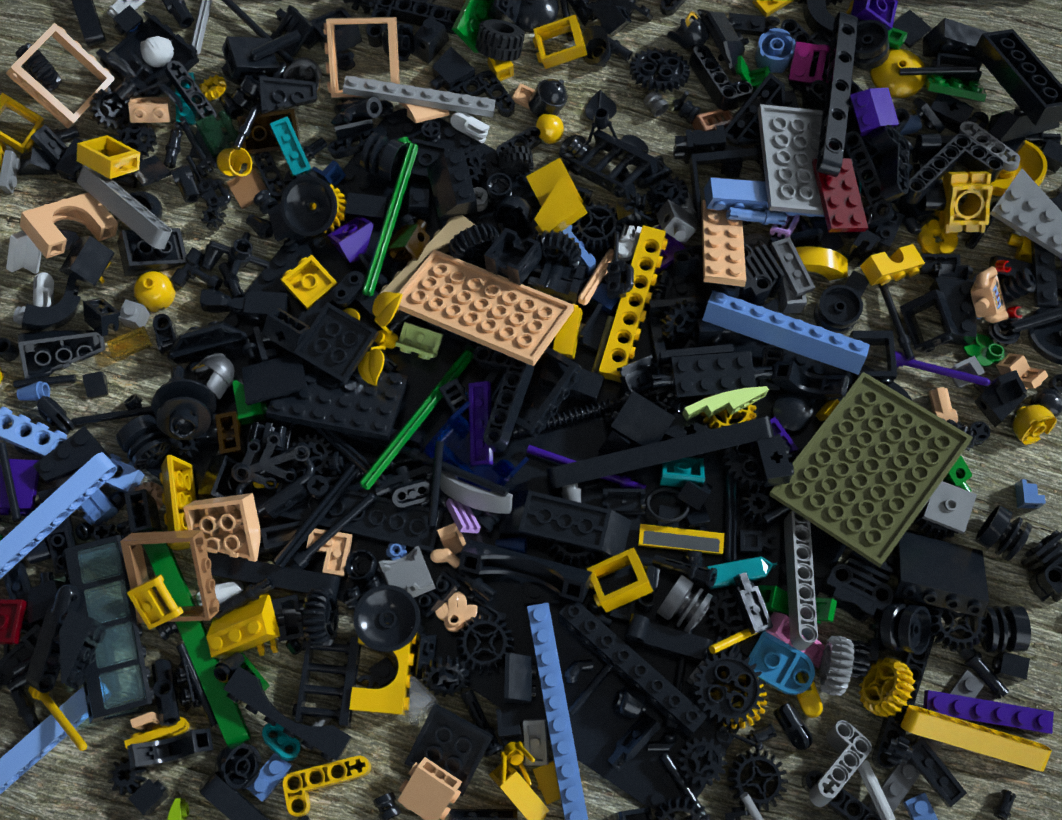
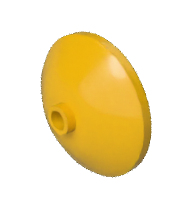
[870,49,926,98]

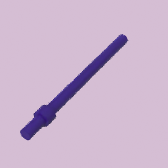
[527,445,647,489]

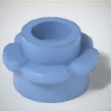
[386,543,407,561]

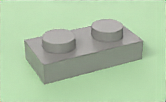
[0,150,21,194]
[523,718,549,766]

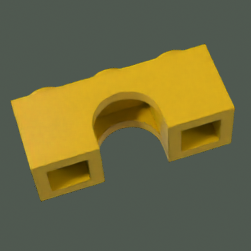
[860,244,925,286]

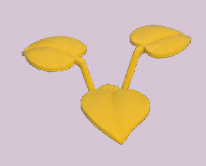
[342,292,403,386]

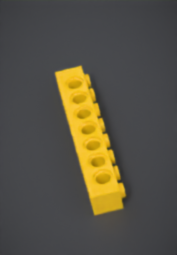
[599,225,668,383]

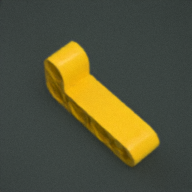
[283,755,371,817]

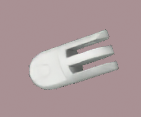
[450,112,490,143]
[618,225,642,262]
[33,272,54,307]
[196,580,244,606]

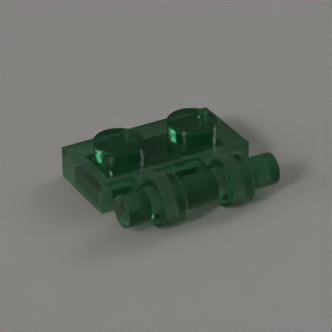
[195,110,238,157]

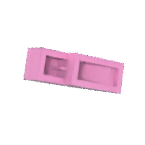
[765,611,825,668]

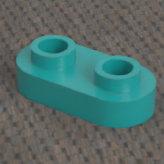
[262,723,300,761]

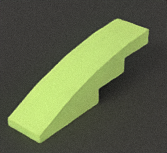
[682,386,769,421]

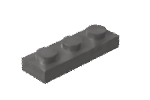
[770,237,815,297]

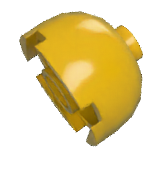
[133,271,176,312]
[1012,405,1057,445]

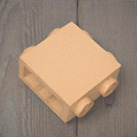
[397,757,462,820]

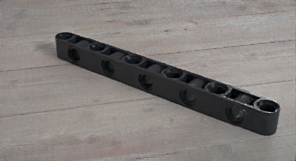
[816,11,858,177]

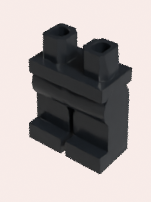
[673,125,726,164]
[528,259,586,304]

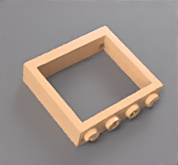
[323,17,400,98]
[6,23,115,129]

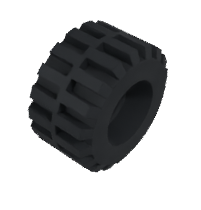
[475,19,525,61]

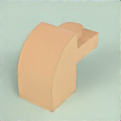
[996,353,1048,390]

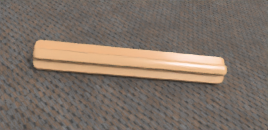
[577,248,614,305]

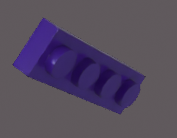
[469,381,493,466]

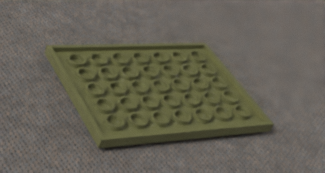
[770,372,973,567]

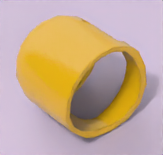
[217,148,253,177]

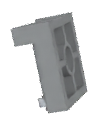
[379,546,436,598]

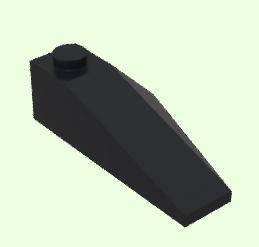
[18,330,106,380]

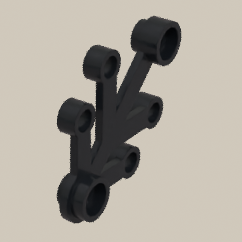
[231,431,310,490]

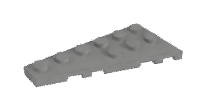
[990,169,1062,259]

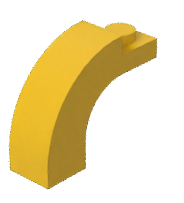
[776,246,848,281]

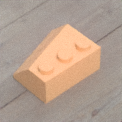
[183,493,261,562]

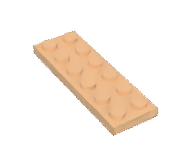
[701,200,746,287]

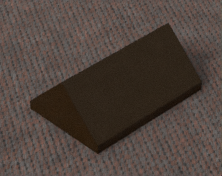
[237,109,300,155]

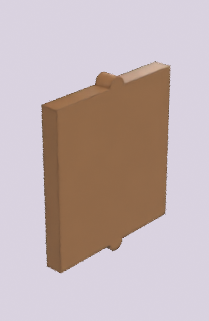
[226,168,267,209]

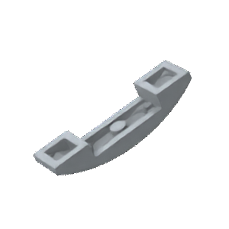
[440,470,513,514]

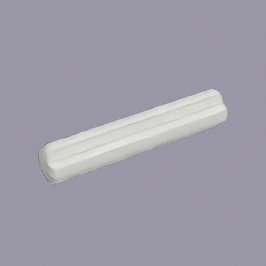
[858,760,895,820]

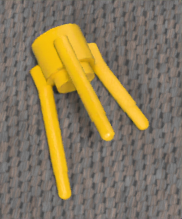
[500,741,535,786]

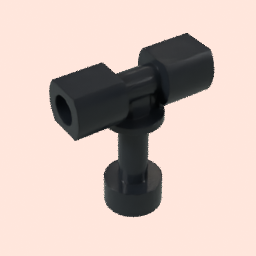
[171,247,223,291]

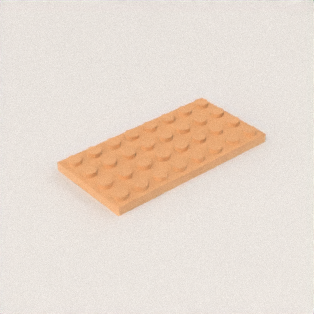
[398,249,574,366]

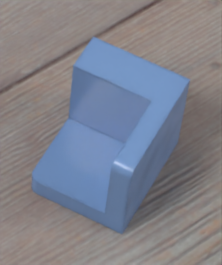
[1015,479,1046,509]

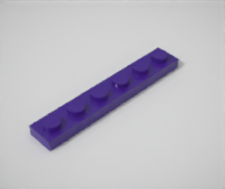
[923,690,1054,734]

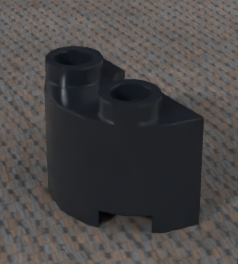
[271,594,305,642]

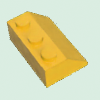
[206,595,280,659]

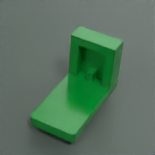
[735,56,771,91]

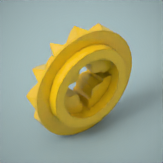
[199,75,227,101]

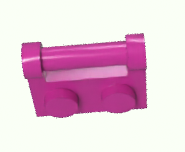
[789,42,830,84]

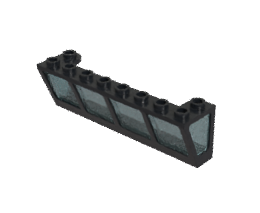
[61,535,154,724]

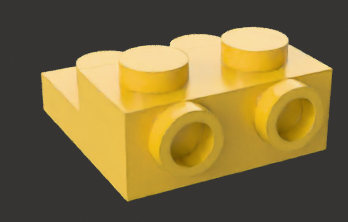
[281,255,338,310]

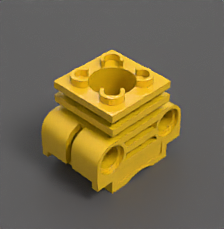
[935,171,993,233]

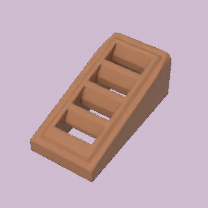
[692,109,732,131]

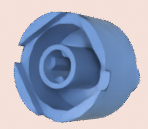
[755,28,796,73]

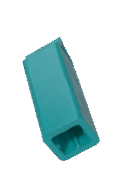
[706,556,777,590]

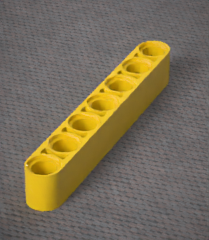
[901,705,1052,771]

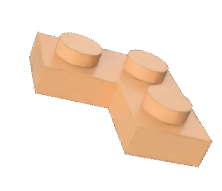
[306,529,353,577]

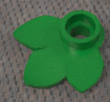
[963,334,1005,367]

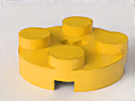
[917,219,958,254]

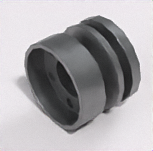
[657,575,713,633]

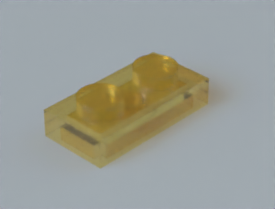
[106,326,153,361]

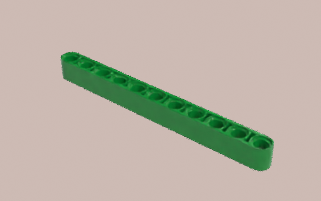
[143,529,251,746]

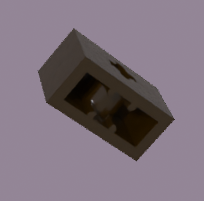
[215,411,246,459]

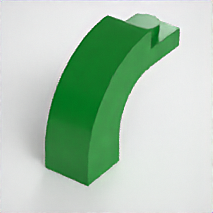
[758,585,837,624]

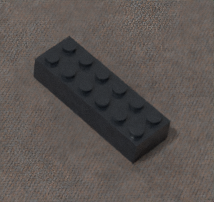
[973,29,1062,126]

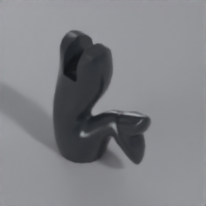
[331,96,382,125]

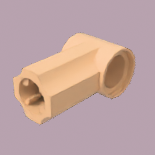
[929,387,958,423]

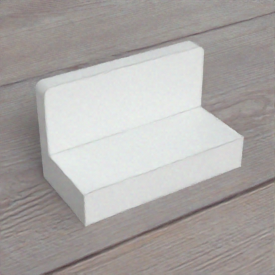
[6,230,41,274]

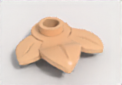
[435,591,478,633]

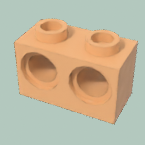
[128,97,171,123]

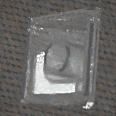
[409,676,439,726]

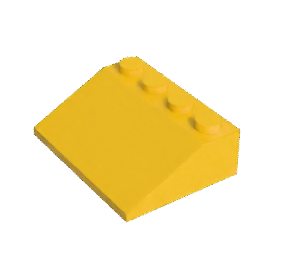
[160,455,196,551]

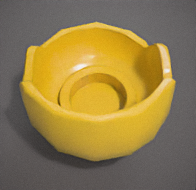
[536,114,564,144]

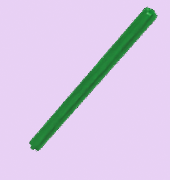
[362,143,418,297]
[359,350,473,490]

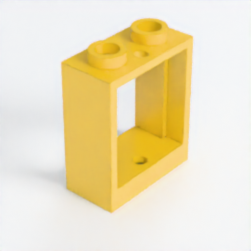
[532,15,587,69]
[0,92,44,154]
[77,135,140,179]
[587,547,654,613]

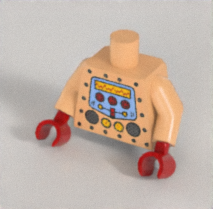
[971,260,1023,323]

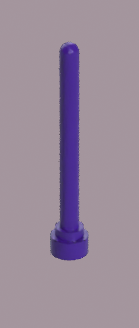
[895,351,990,386]

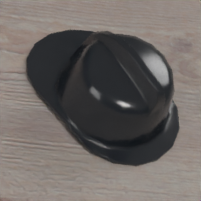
[582,25,611,67]

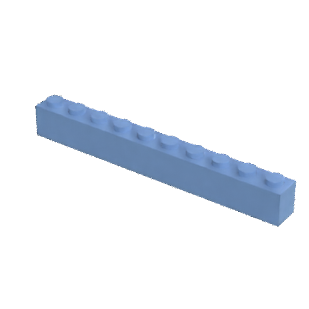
[527,603,588,820]

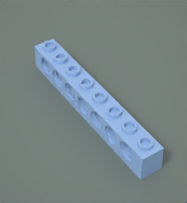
[0,406,144,494]

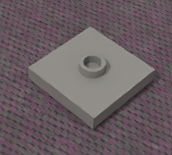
[922,481,977,534]

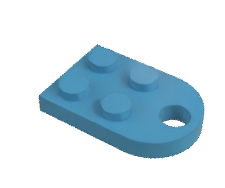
[748,631,815,695]

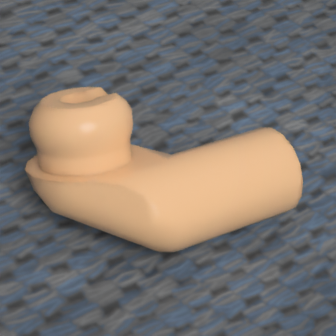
[430,548,460,569]

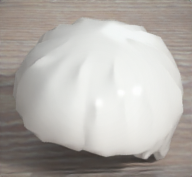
[140,36,174,67]

